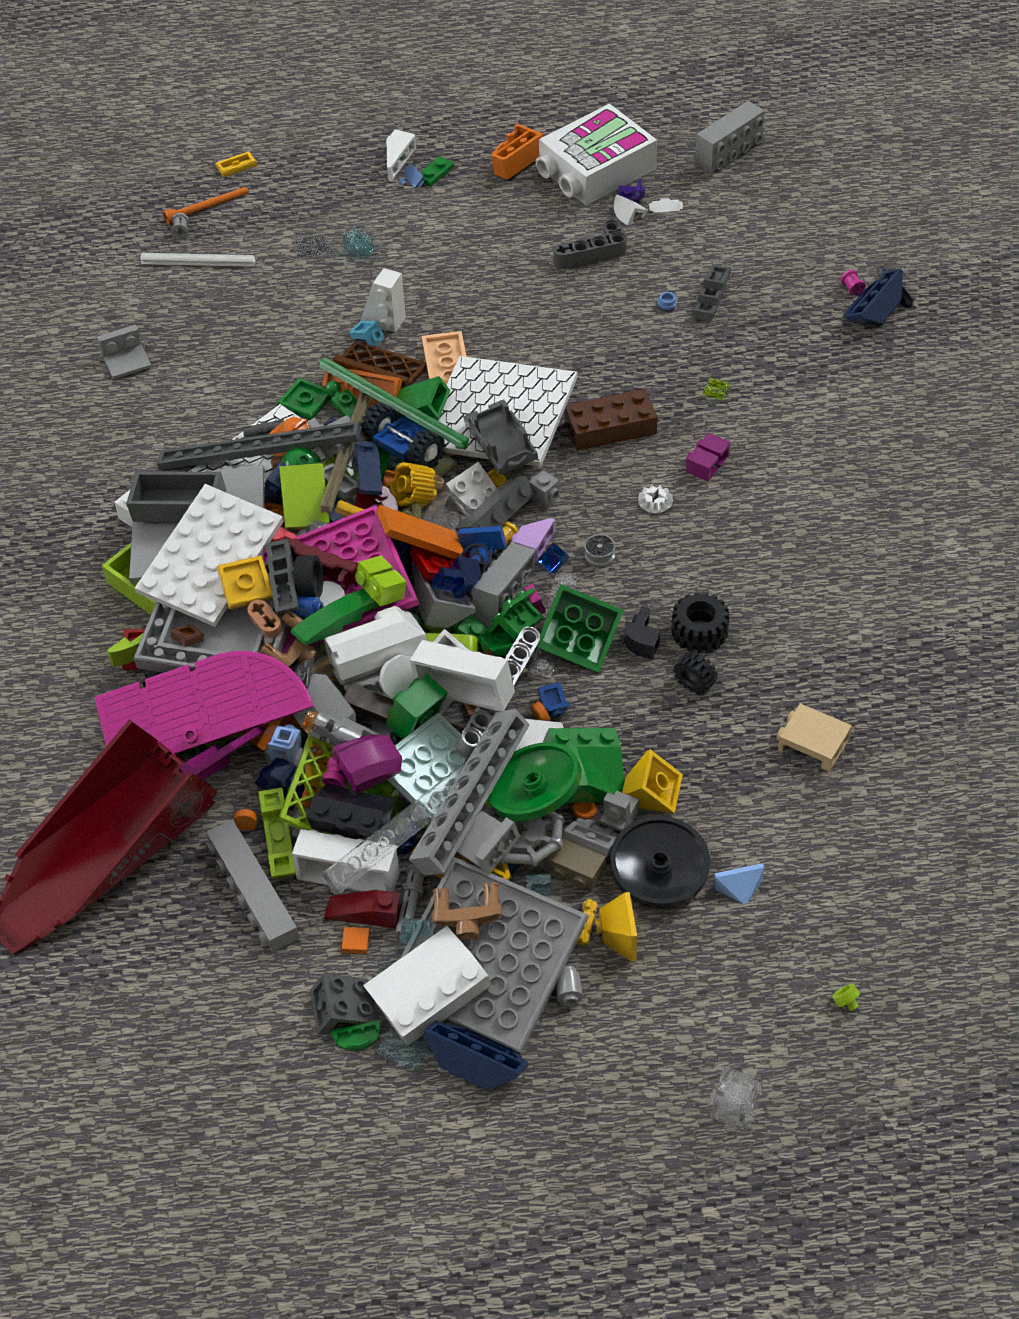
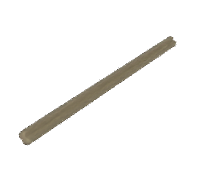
[320,392,372,514]

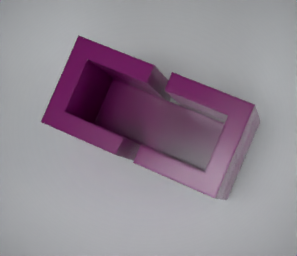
[685,432,731,482]

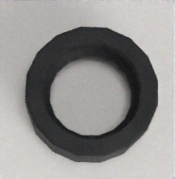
[294,555,324,597]

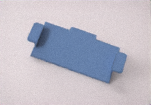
[399,163,424,188]

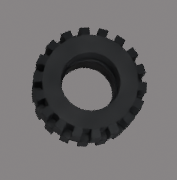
[672,592,730,653]

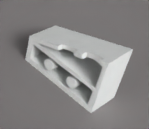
[361,268,406,332]

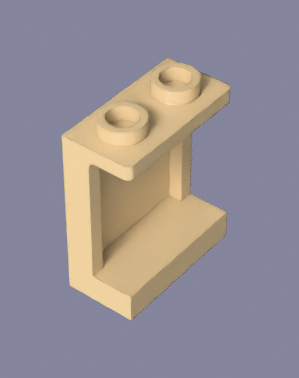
[776,703,852,772]

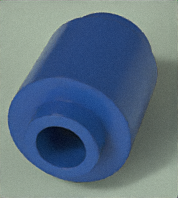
[292,596,324,620]

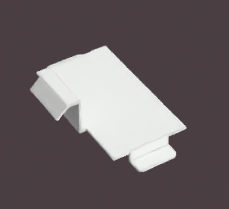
[649,197,683,212]

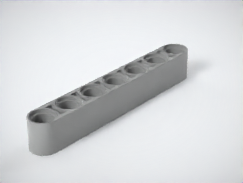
[456,627,540,757]

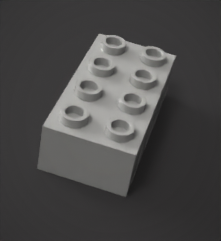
[695,101,765,173]

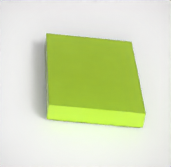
[279,463,329,530]

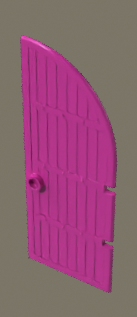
[94,651,314,754]

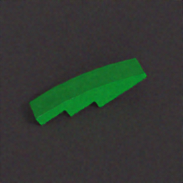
[291,589,380,645]

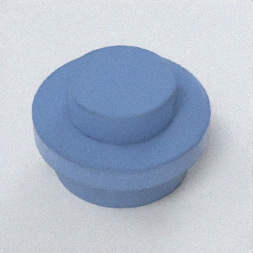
[658,292,677,310]

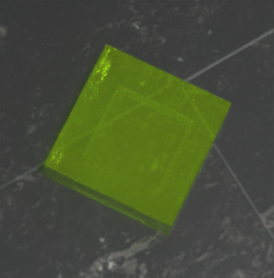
[703,377,730,400]

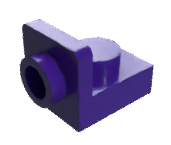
[617,179,645,204]

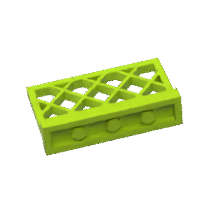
[278,735,352,835]

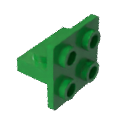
[488,587,543,639]

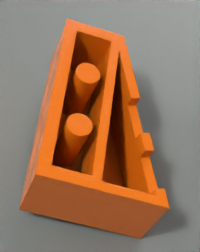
[491,124,544,180]

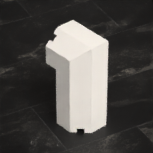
[324,606,427,686]

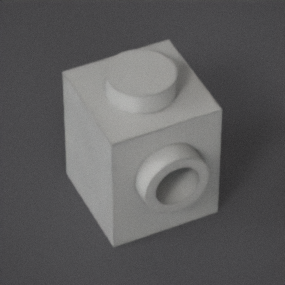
[529,470,560,508]

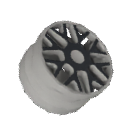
[584,534,615,568]

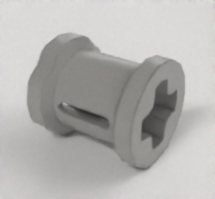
[171,213,189,237]

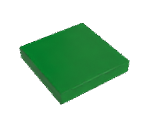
[277,378,332,420]

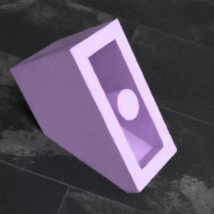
[510,518,555,563]

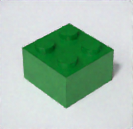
[386,674,448,740]

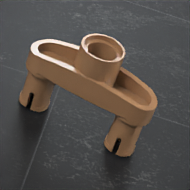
[259,611,318,667]
[432,882,502,940]

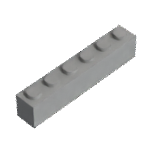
[205,819,299,953]

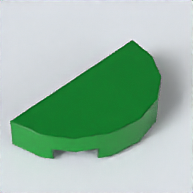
[330,1019,381,1051]

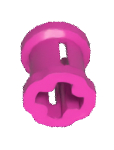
[840,270,866,295]

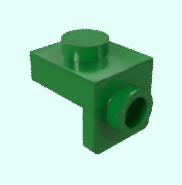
[450,615,489,645]

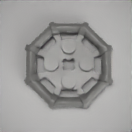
[479,806,565,867]

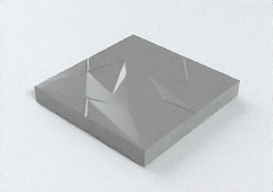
[133,561,291,673]

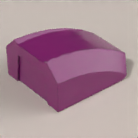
[332,734,402,795]

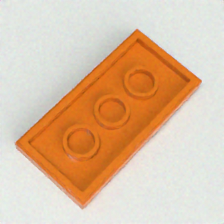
[376,505,466,561]

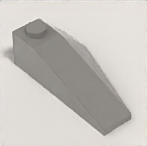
[411,560,476,629]

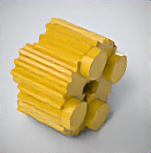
[389,462,437,509]

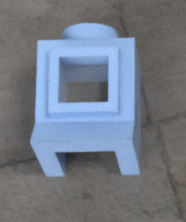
[267,725,302,765]

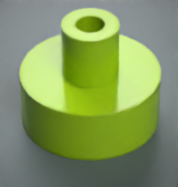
[832,983,860,1011]

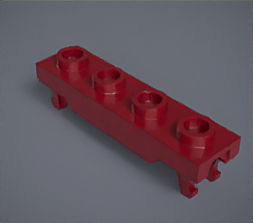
[282,536,358,590]

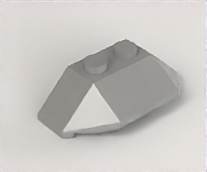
[293,671,356,736]

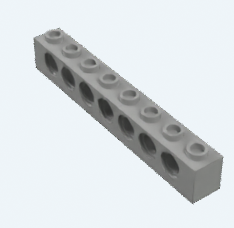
[409,709,530,875]

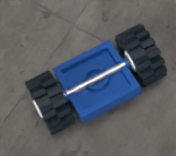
[361,402,446,468]

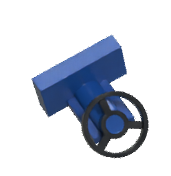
[458,526,507,575]

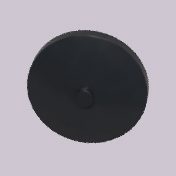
[610,816,710,908]

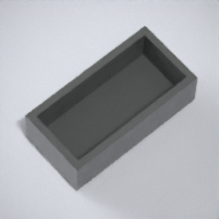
[126,471,226,522]

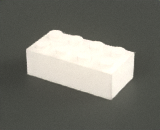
[410,640,515,712]
[292,829,400,892]

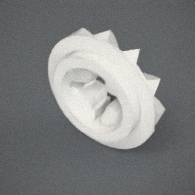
[638,485,673,513]

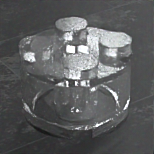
[709,1067,763,1130]

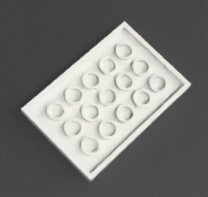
[135,484,284,627]

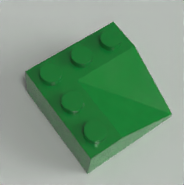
[543,728,624,803]

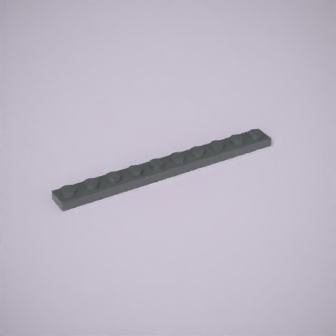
[157,421,361,470]

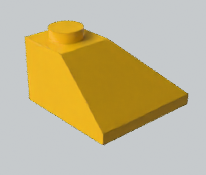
[622,749,683,814]
[595,892,637,962]

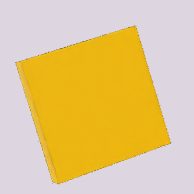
[217,555,273,610]

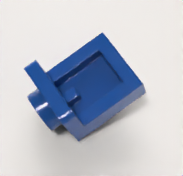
[537,682,570,717]

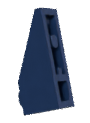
[352,441,382,495]

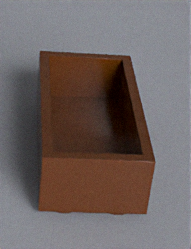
[565,389,658,451]

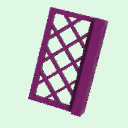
[179,725,264,781]

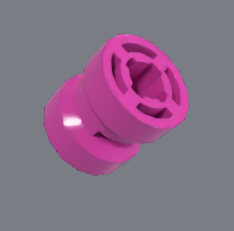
[322,757,347,788]

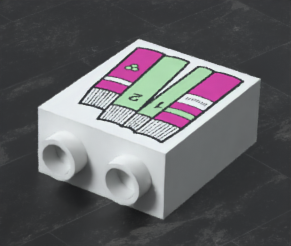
[536,104,657,206]

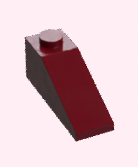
[324,890,402,928]

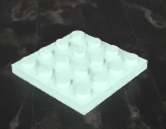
[387,713,471,821]

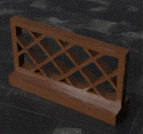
[332,341,427,389]

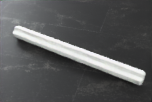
[141,253,255,267]

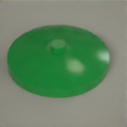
[487,742,582,821]

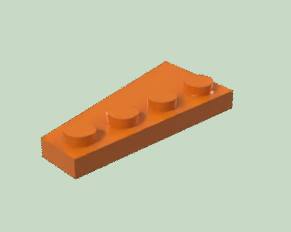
[322,369,402,408]

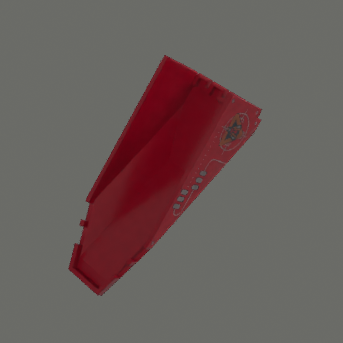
[0,719,217,955]

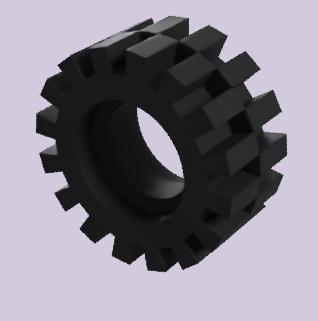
[673,651,718,695]

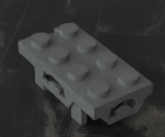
[463,399,538,475]

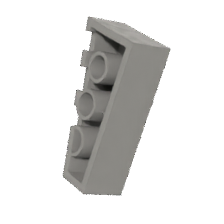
[471,542,536,628]

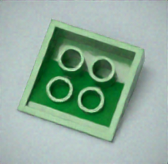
[536,584,624,673]

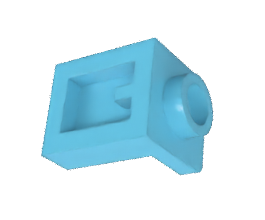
[349,321,385,347]

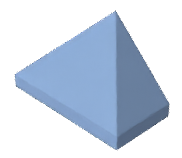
[714,863,764,904]

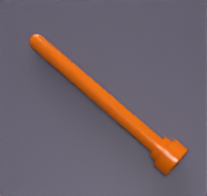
[163,187,249,225]

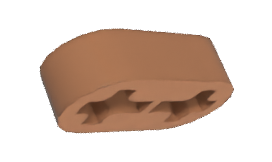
[247,600,282,638]

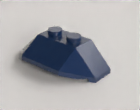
[844,269,903,325]
[423,1020,529,1089]

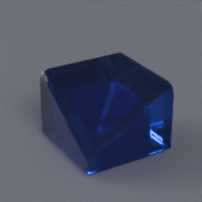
[537,542,569,573]

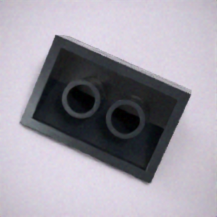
[306,784,396,844]

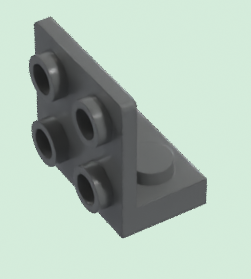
[310,973,377,1035]

